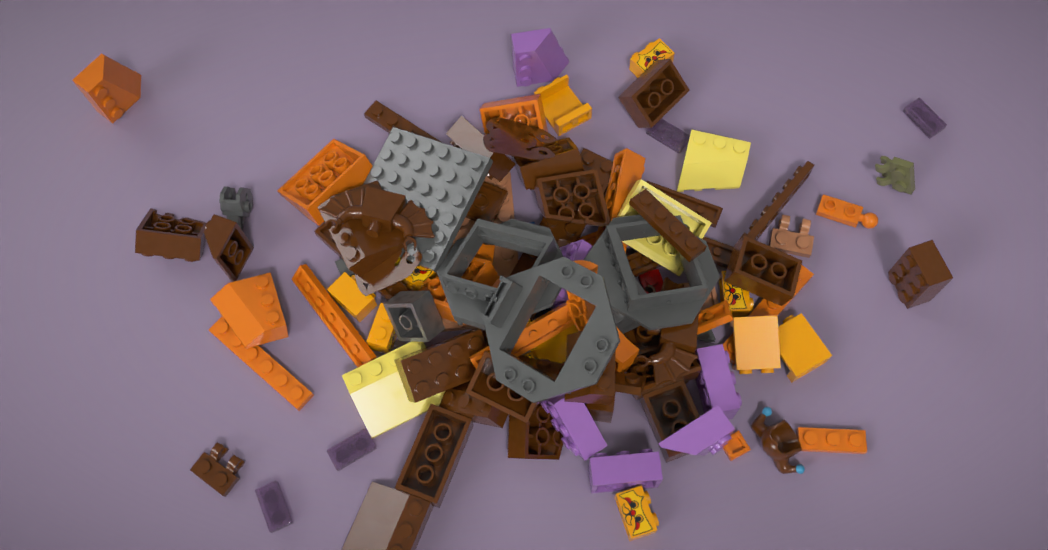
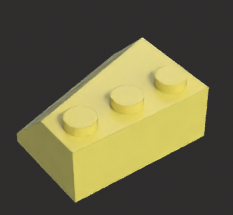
[677,130,751,192]

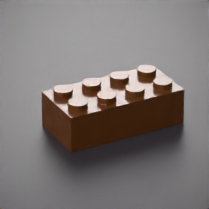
[394,329,487,403]
[395,404,474,508]

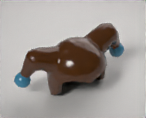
[751,407,805,474]

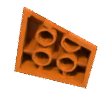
[72,53,141,124]
[480,94,548,147]
[413,257,500,325]
[210,272,288,349]

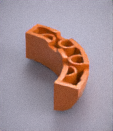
[566,260,640,373]

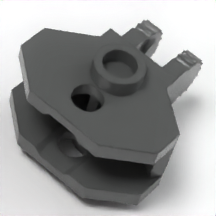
[219,186,253,230]

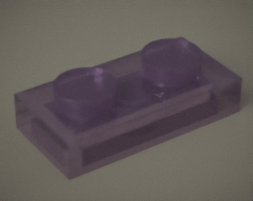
[903,97,947,139]
[646,118,690,153]
[327,428,377,471]
[255,481,293,533]

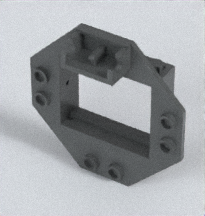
[584,214,720,330]
[437,219,563,330]
[479,257,620,403]

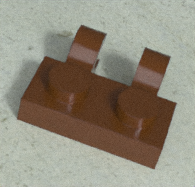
[190,442,245,497]

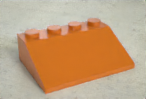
[277,139,372,226]

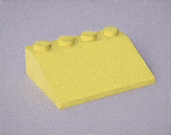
[616,179,711,276]
[342,342,445,439]

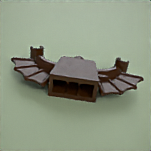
[319,186,435,251]
[633,277,701,386]

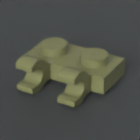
[875,156,915,195]

